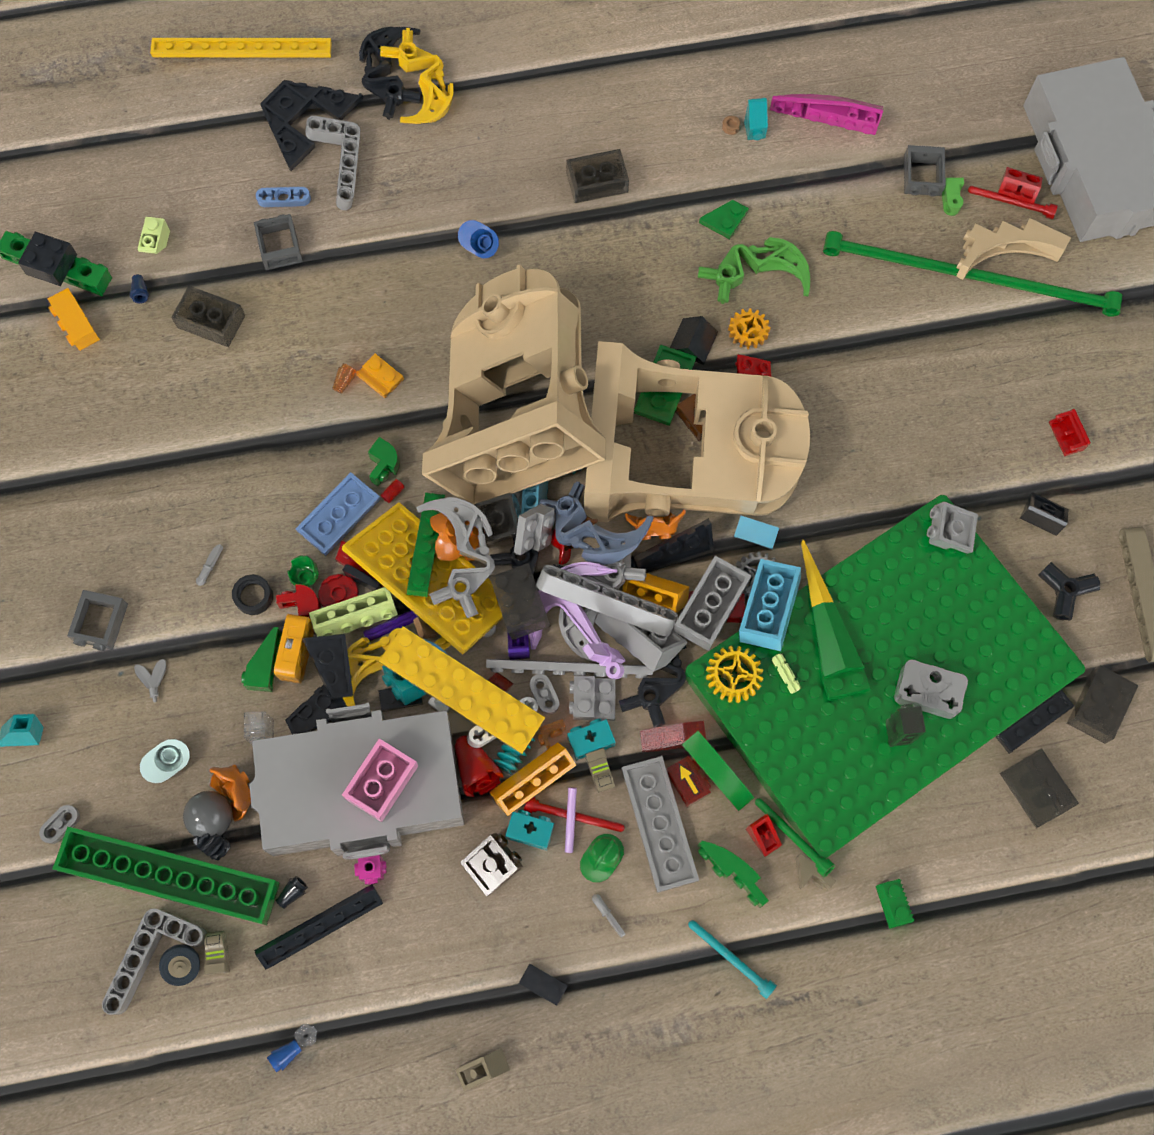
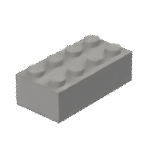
[673,556,751,651]

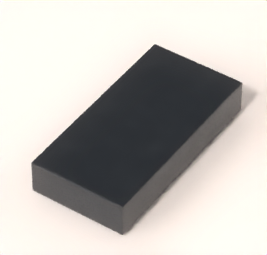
[342,564,383,591]

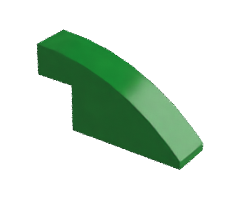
[682,731,755,811]

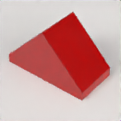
[745,814,782,857]

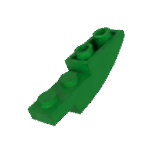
[697,840,769,908]

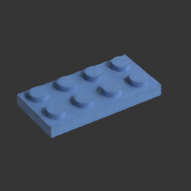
[296,472,381,556]

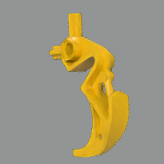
[380,28,453,124]
[343,628,451,707]

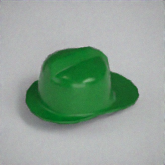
[580,834,624,883]

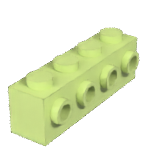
[309,587,398,637]

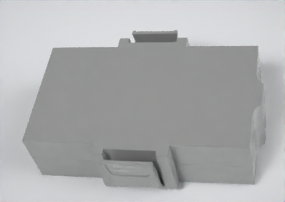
[1023,57,1154,242]
[249,702,464,860]

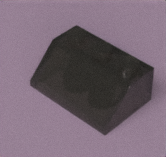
[1000,748,1079,828]

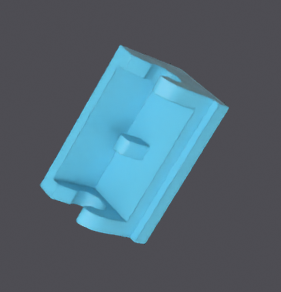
[734,516,779,549]

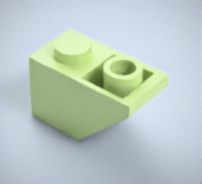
[137,217,170,254]

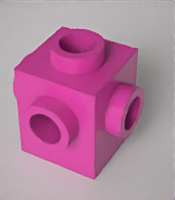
[354,855,387,885]

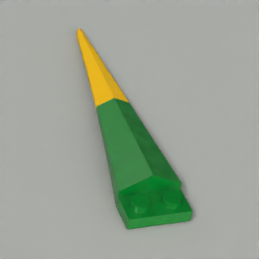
[801,540,870,700]

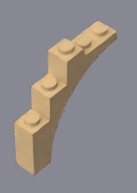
[956,218,1071,280]

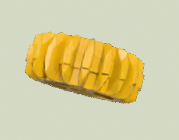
[706,646,763,703]

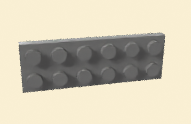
[621,756,699,893]

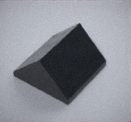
[670,316,718,365]
[1020,492,1069,536]

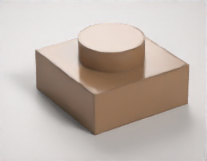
[413,616,439,638]

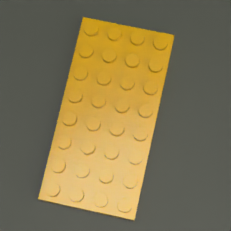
[342,502,517,655]

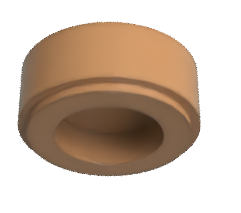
[722,116,741,135]

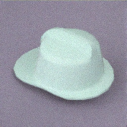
[140,739,190,783]

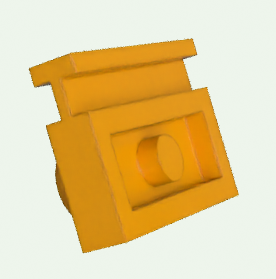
[356,353,404,398]

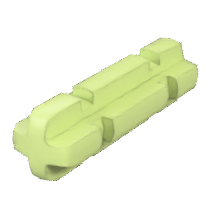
[772,654,801,693]

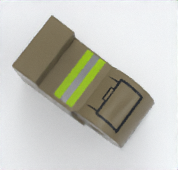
[585,748,615,793]
[204,931,230,975]

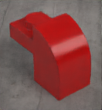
[276,584,321,620]

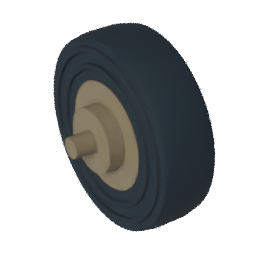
[159,944,200,986]

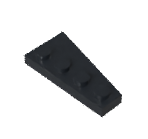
[634,518,714,573]

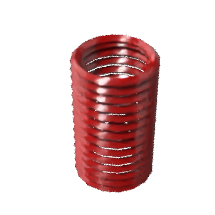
[380,479,405,503]

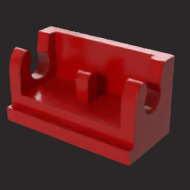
[1049,409,1091,457]

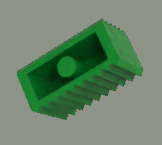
[875,879,915,929]

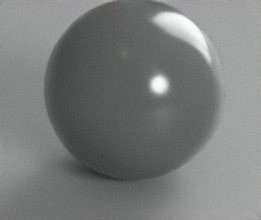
[183,791,233,837]

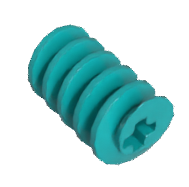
[493,738,535,775]

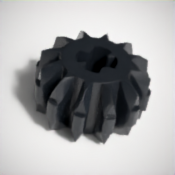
[193,833,231,861]

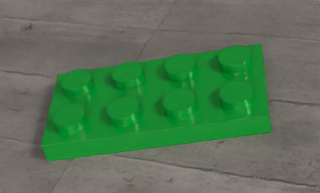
[634,344,696,426]

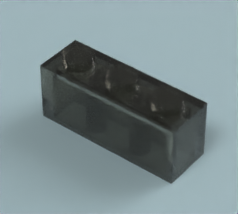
[885,704,926,747]

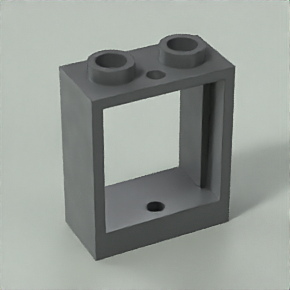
[904,145,946,197]
[254,214,303,270]
[67,590,128,651]

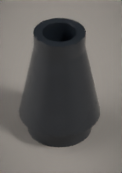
[275,876,308,909]

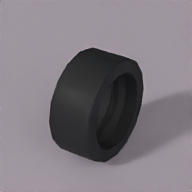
[232,574,273,615]

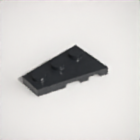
[302,634,353,699]
[285,684,348,735]

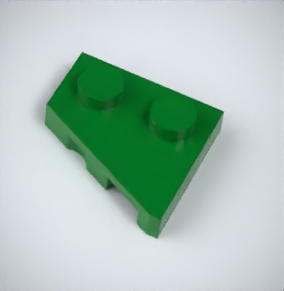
[699,200,749,240]

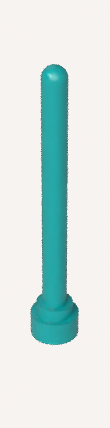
[688,920,777,999]

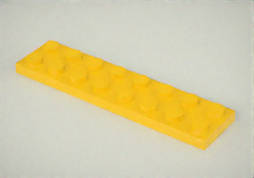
[379,626,545,754]

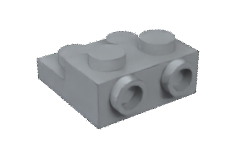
[927,502,978,554]
[514,504,555,555]
[569,676,615,721]

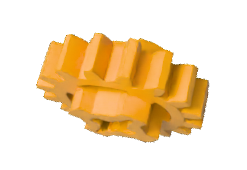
[728,308,770,350]

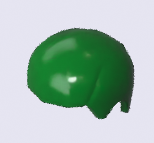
[287,555,319,587]

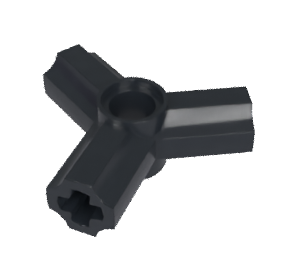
[1038,562,1100,621]

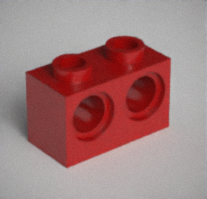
[998,167,1043,204]

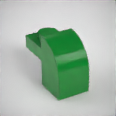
[368,437,399,486]

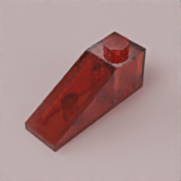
[640,721,706,752]

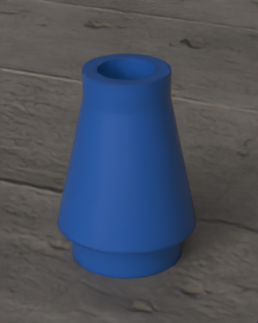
[267,1040,302,1073]

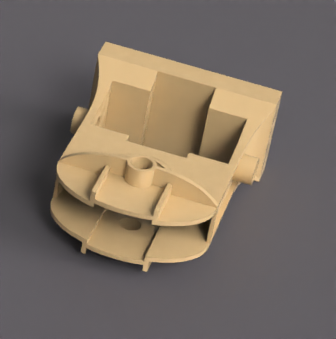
[422,265,606,506]
[584,341,810,522]

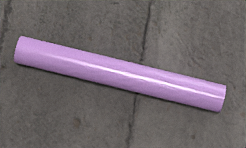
[565,787,577,853]

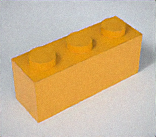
[47,288,100,351]
[622,573,689,613]

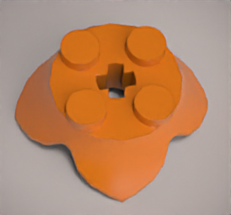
[625,510,686,540]
[430,513,483,562]
[210,764,251,822]

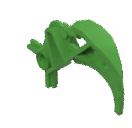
[698,237,810,304]

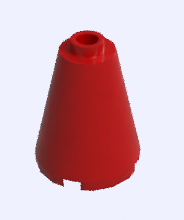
[454,735,504,797]

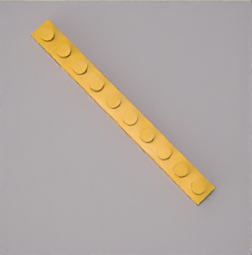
[150,38,332,58]

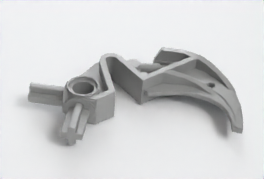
[416,497,495,618]
[559,543,646,663]

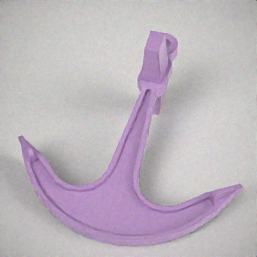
[529,562,625,679]

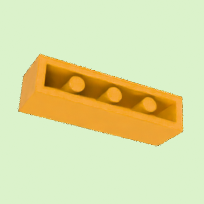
[489,742,576,816]

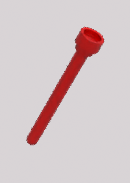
[968,186,1058,220]
[524,797,625,832]

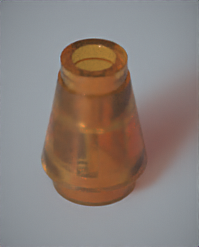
[332,363,356,394]

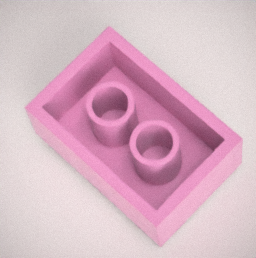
[342,739,418,822]

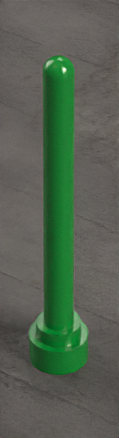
[755,798,835,878]

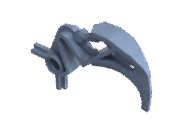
[539,481,653,565]

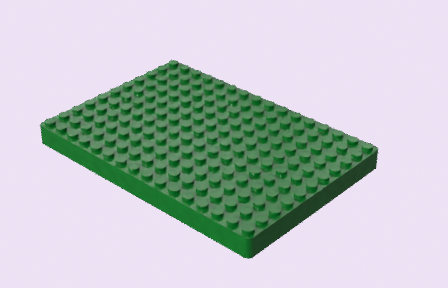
[685,495,1085,858]

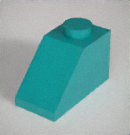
[744,98,768,140]

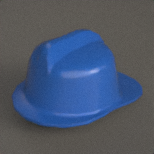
[458,220,499,259]

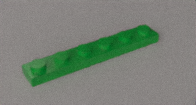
[407,493,445,597]

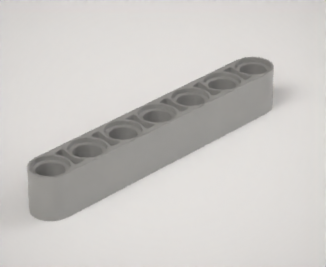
[536,565,678,636]

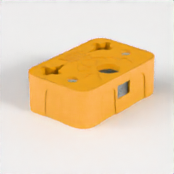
[274,614,314,684]

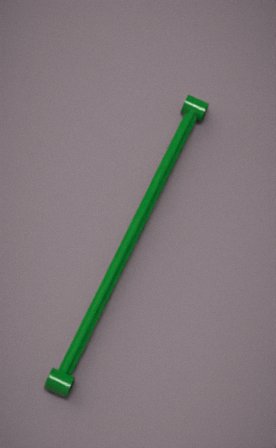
[823,231,1123,317]

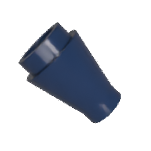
[130,274,149,304]

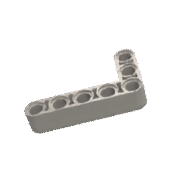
[305,116,360,210]
[102,909,207,1015]

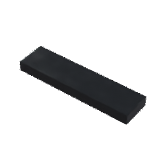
[996,689,1074,754]

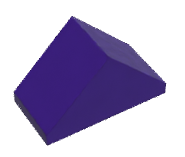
[507,627,530,660]

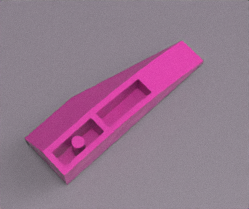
[770,94,883,135]

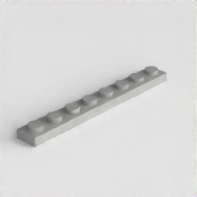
[486,659,653,678]

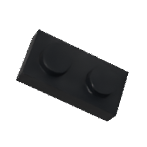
[378,688,423,712]
[519,963,568,1006]

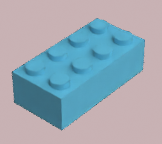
[739,559,801,651]

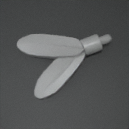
[134,659,166,702]

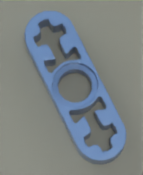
[256,187,311,207]

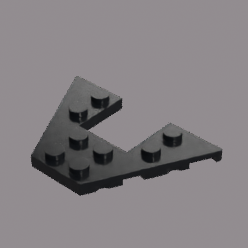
[260,80,363,171]

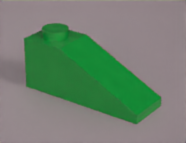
[241,627,282,692]

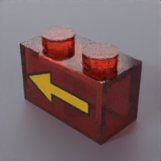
[666,756,711,808]

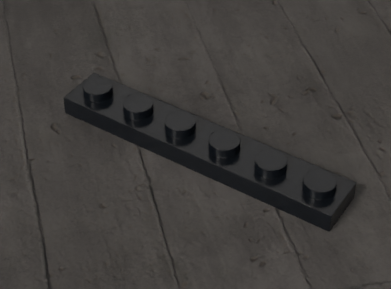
[254,884,383,970]

